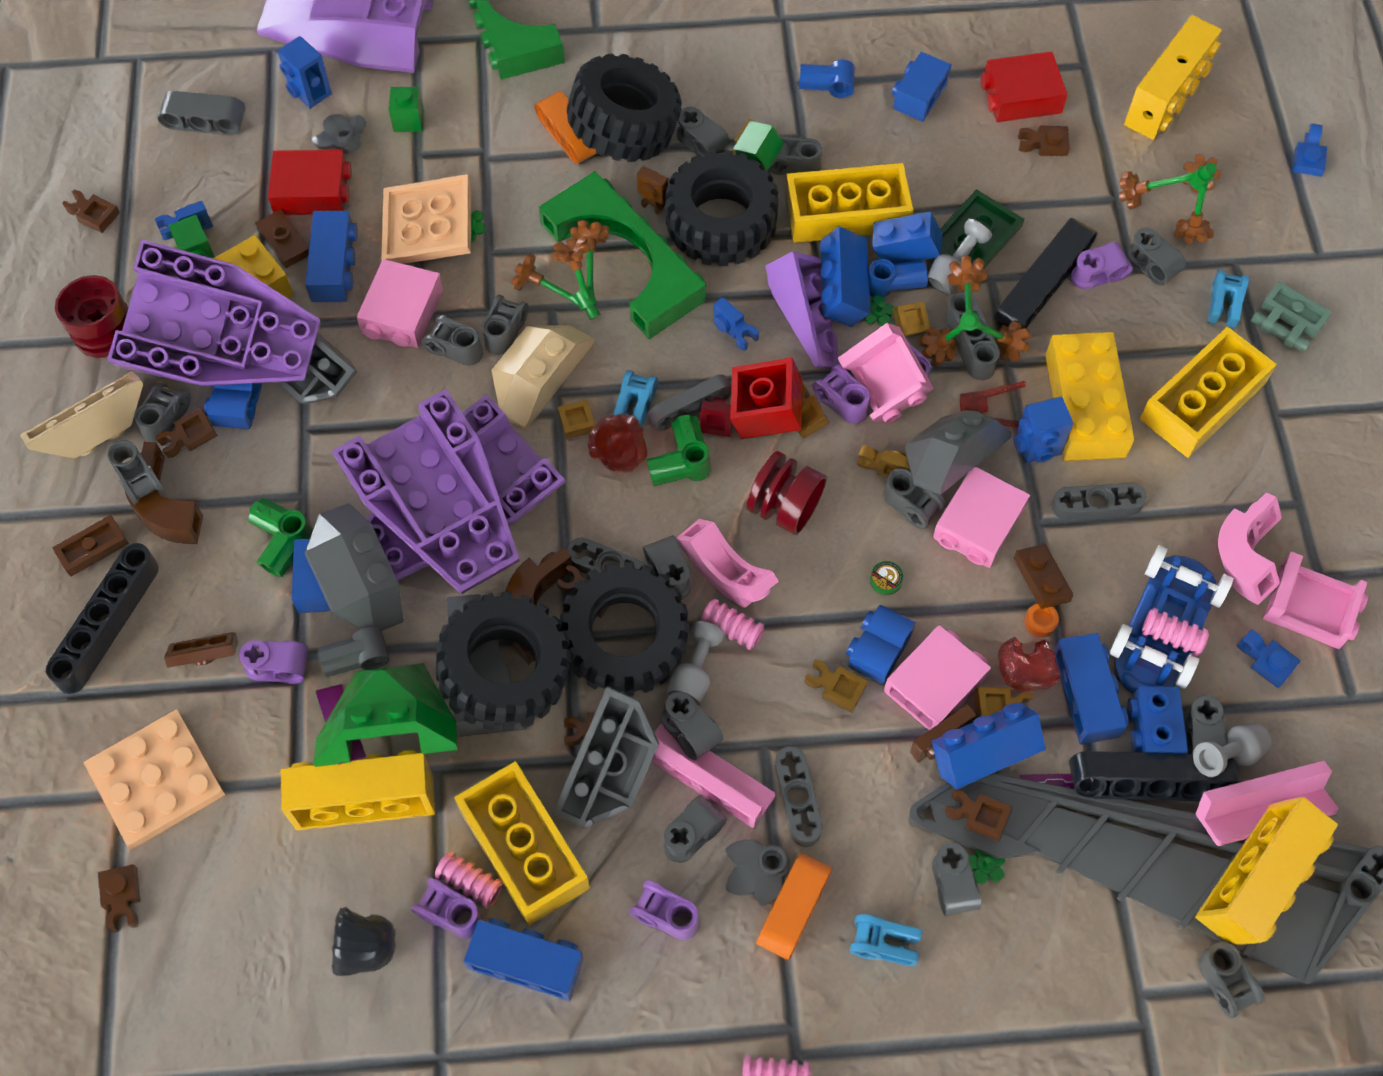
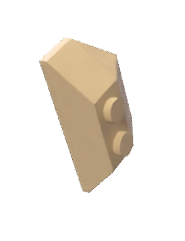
[492,325,595,430]
[20,370,143,459]

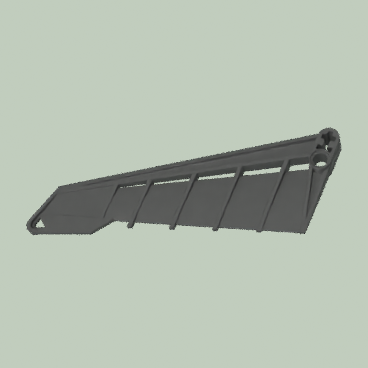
[908,773,1383,984]

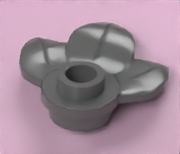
[311,114,366,154]
[725,839,790,906]

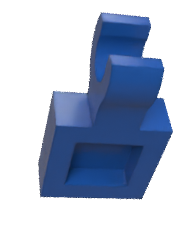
[1292,123,1327,177]
[154,201,213,240]
[713,297,759,351]
[1237,629,1301,688]

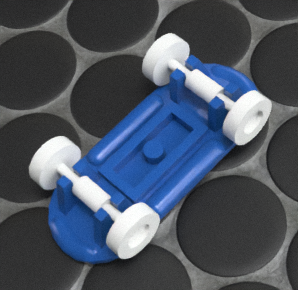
[1109,545,1234,693]

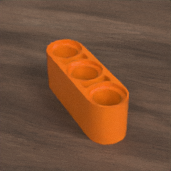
[534,91,597,164]
[756,852,833,960]

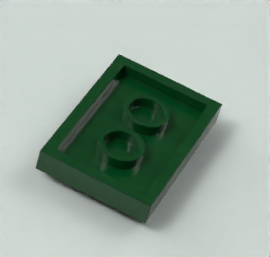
[934,189,1025,269]

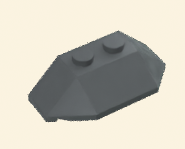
[277,333,357,405]
[905,410,1012,495]
[304,503,404,631]
[552,686,659,828]

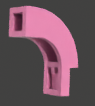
[1218,492,1282,605]
[676,519,779,608]

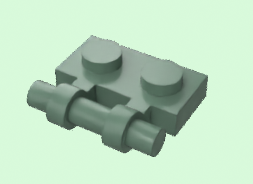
[1251,281,1332,352]

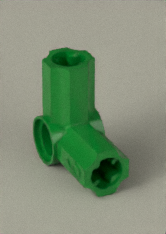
[646,414,711,486]
[248,498,313,577]

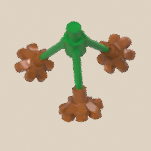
[1119,154,1222,244]
[511,221,609,320]
[919,256,1031,366]

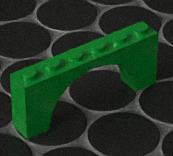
[467,0,565,80]
[539,171,706,339]

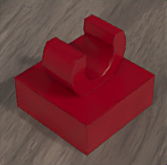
[700,397,732,437]

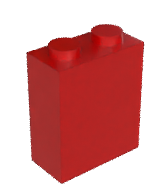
[980,51,1068,123]
[268,150,352,215]

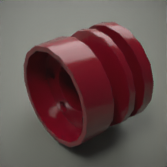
[55,275,128,358]
[746,451,827,536]

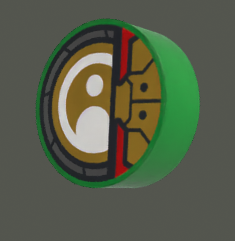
[870,561,904,595]

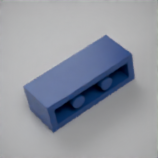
[305,211,358,302]
[820,226,870,327]
[1053,633,1128,745]
[932,703,1046,789]
[463,918,584,1001]

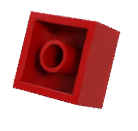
[730,357,803,439]

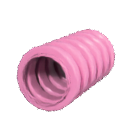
[701,599,764,650]
[1141,608,1209,657]
[435,851,503,909]
[742,1055,811,1076]

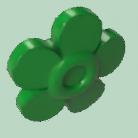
[471,210,486,243]
[864,295,894,326]
[968,850,1005,884]

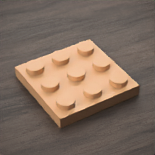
[381,174,471,264]
[83,709,225,850]

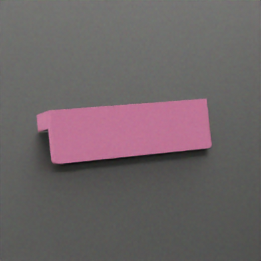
[651,723,775,829]
[1195,761,1339,846]

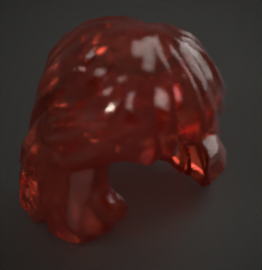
[588,414,648,473]
[998,637,1060,691]

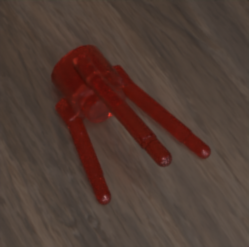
[959,381,1027,428]

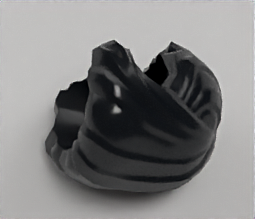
[332,907,396,976]

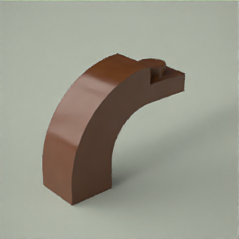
[124,442,203,544]
[505,547,573,665]

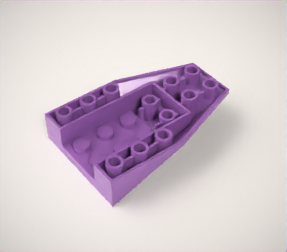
[107,240,321,386]

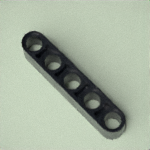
[994,217,1098,329]
[46,543,159,694]
[1069,751,1243,802]

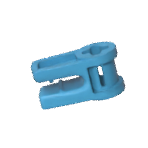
[1207,269,1249,329]
[612,370,658,432]
[850,914,923,966]

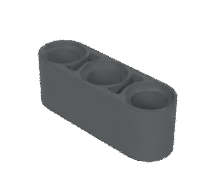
[158,91,246,135]
[946,292,1000,380]

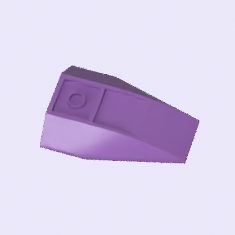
[257,0,434,73]
[331,389,520,595]
[367,394,566,581]

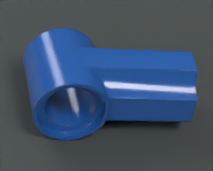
[799,59,855,98]
[868,259,928,297]

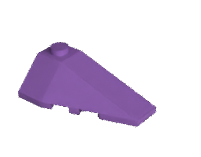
[765,251,838,370]

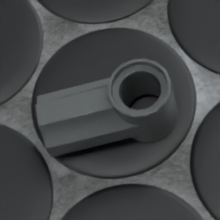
[318,627,389,678]

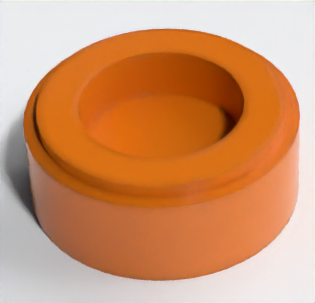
[1024,603,1059,637]

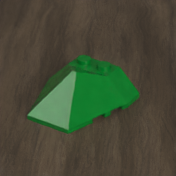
[313,663,457,767]

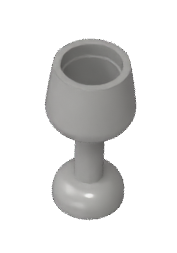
[927,219,992,295]
[667,621,724,707]
[1193,723,1272,777]

